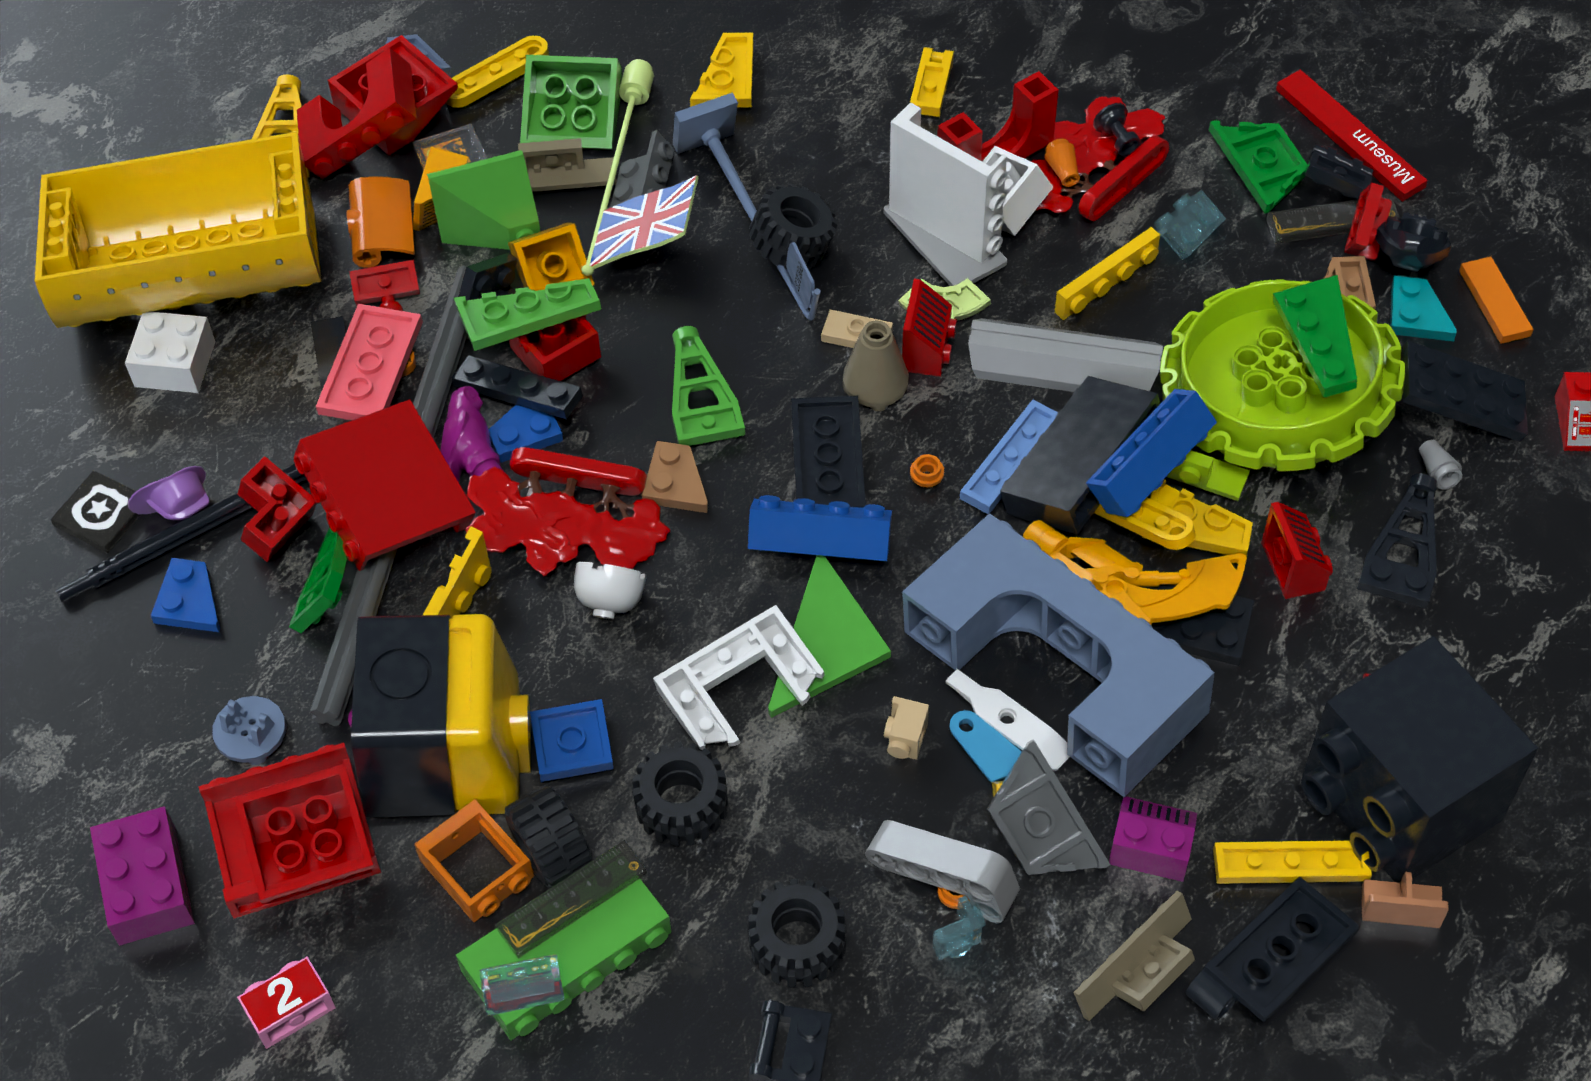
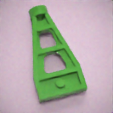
[672,326,745,446]

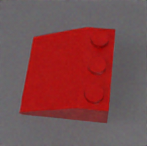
[328,35,458,155]
[234,765,374,903]

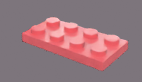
[316,304,423,420]

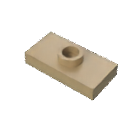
[821,310,893,348]

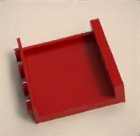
[294,399,476,571]
[198,743,381,919]

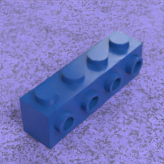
[1086,389,1217,517]
[748,495,892,561]

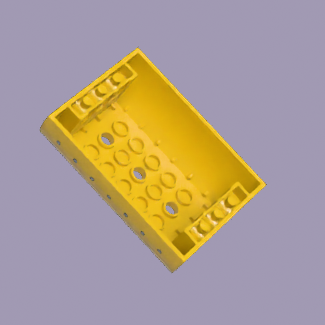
[35,132,321,328]

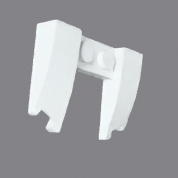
[653,605,825,750]

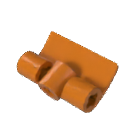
[347,177,415,268]

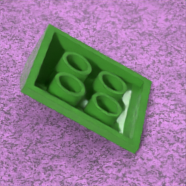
[427,150,540,250]

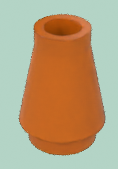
[1045,139,1080,187]

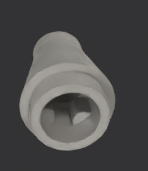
[1419,440,1462,490]

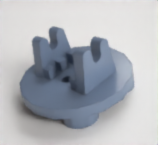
[213,696,287,765]

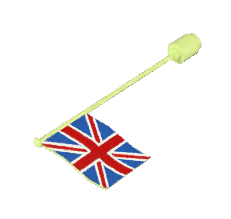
[581,59,698,276]

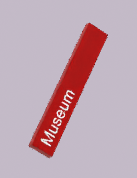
[1276,69,1428,202]

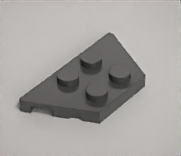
[987,740,1111,875]

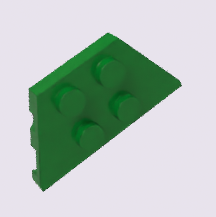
[1209,120,1308,213]

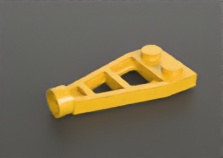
[252,74,310,177]

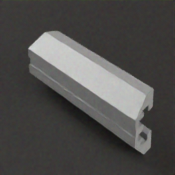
[968,318,1163,392]

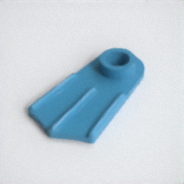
[949,710,1022,783]

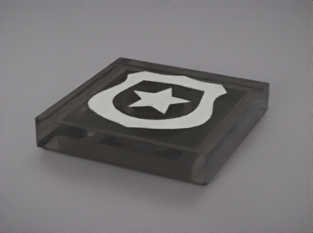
[50,470,141,554]

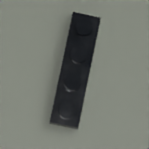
[451,355,583,419]

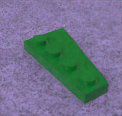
[1273,275,1357,398]

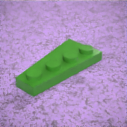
[454,278,601,351]

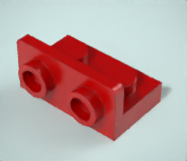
[1344,183,1392,261]

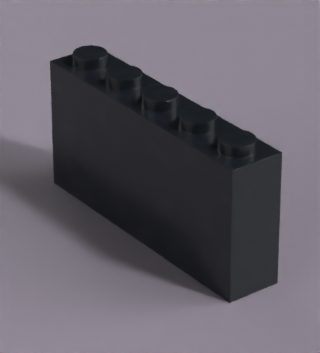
[1000,376,1160,535]

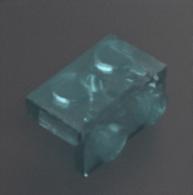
[1154,190,1226,260]

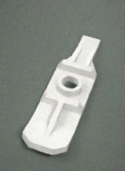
[946,669,1070,771]

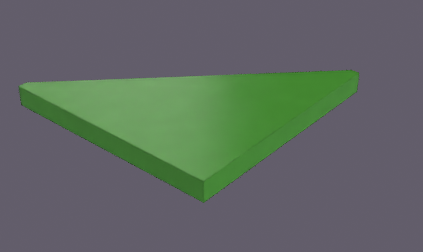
[768,555,891,718]

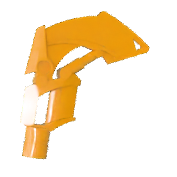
[1023,520,1247,625]

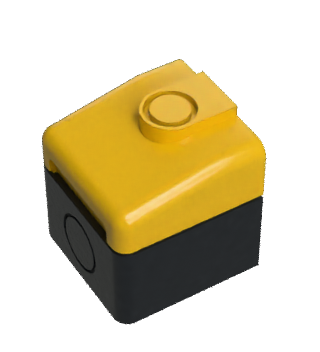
[351,614,531,817]

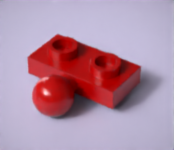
[349,260,420,311]

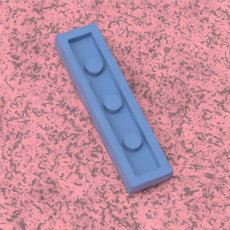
[960,400,1058,514]

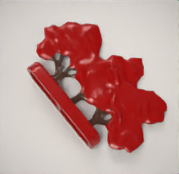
[1031,96,1169,221]
[465,447,670,576]

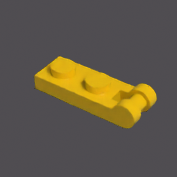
[910,47,954,117]

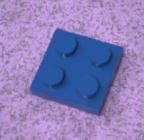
[530,699,614,782]

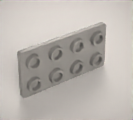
[883,204,1007,286]

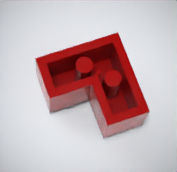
[237,456,317,562]

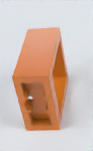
[414,799,534,922]

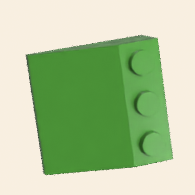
[520,55,622,150]

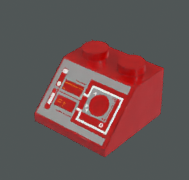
[1555,372,1591,451]

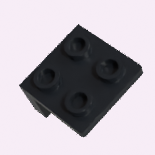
[458,253,518,300]

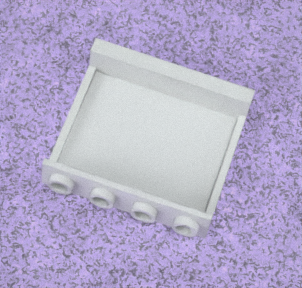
[889,103,1008,263]

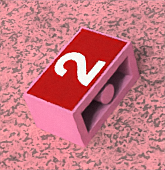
[237,957,335,1049]

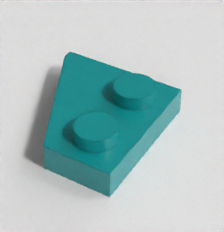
[1390,276,1457,342]

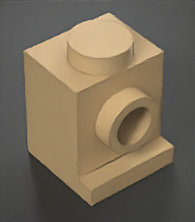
[884,696,929,760]

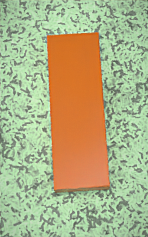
[1459,257,1533,344]

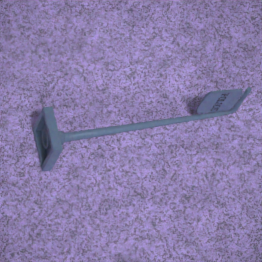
[673,92,820,321]

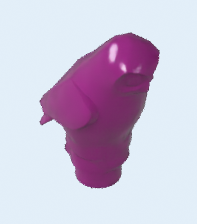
[440,386,503,482]

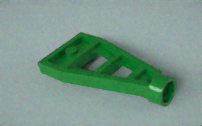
[289,527,347,633]

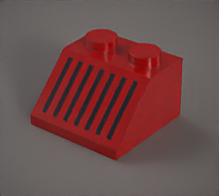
[902,279,957,377]
[1261,502,1333,599]

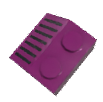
[1109,796,1197,882]

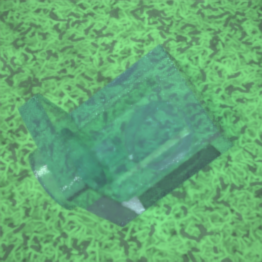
[933,895,985,960]

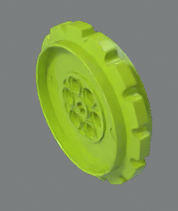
[1160,279,1405,471]

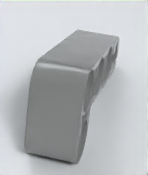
[865,820,1020,923]

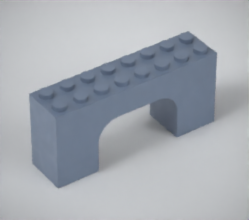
[902,513,1215,797]

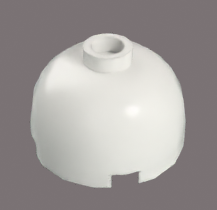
[574,562,646,620]

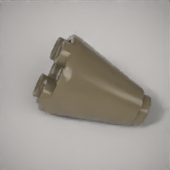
[843,320,909,411]

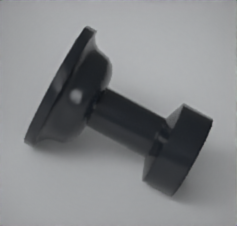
[1093,103,1141,156]

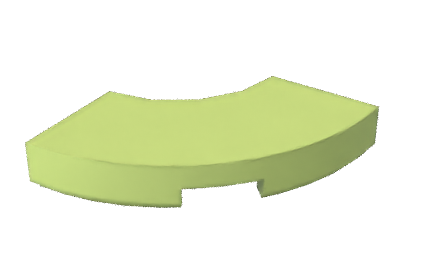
[898,278,991,320]

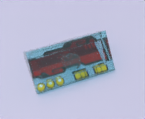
[480,954,564,1015]

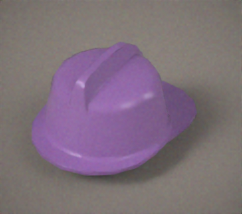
[128,466,209,520]

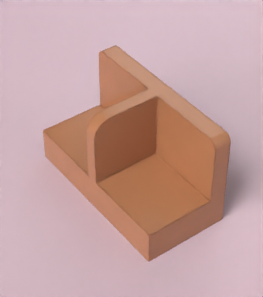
[1362,872,1448,928]

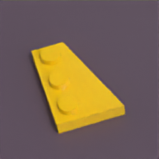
[690,33,753,107]
[1142,479,1253,556]
[423,526,492,619]

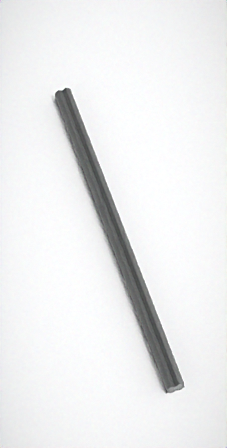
[309,266,467,726]

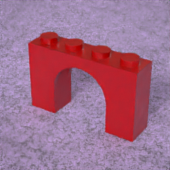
[296,48,417,179]
[937,71,1059,161]

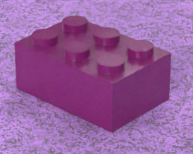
[90,806,195,946]

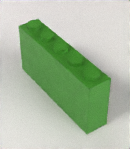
[456,850,671,1040]

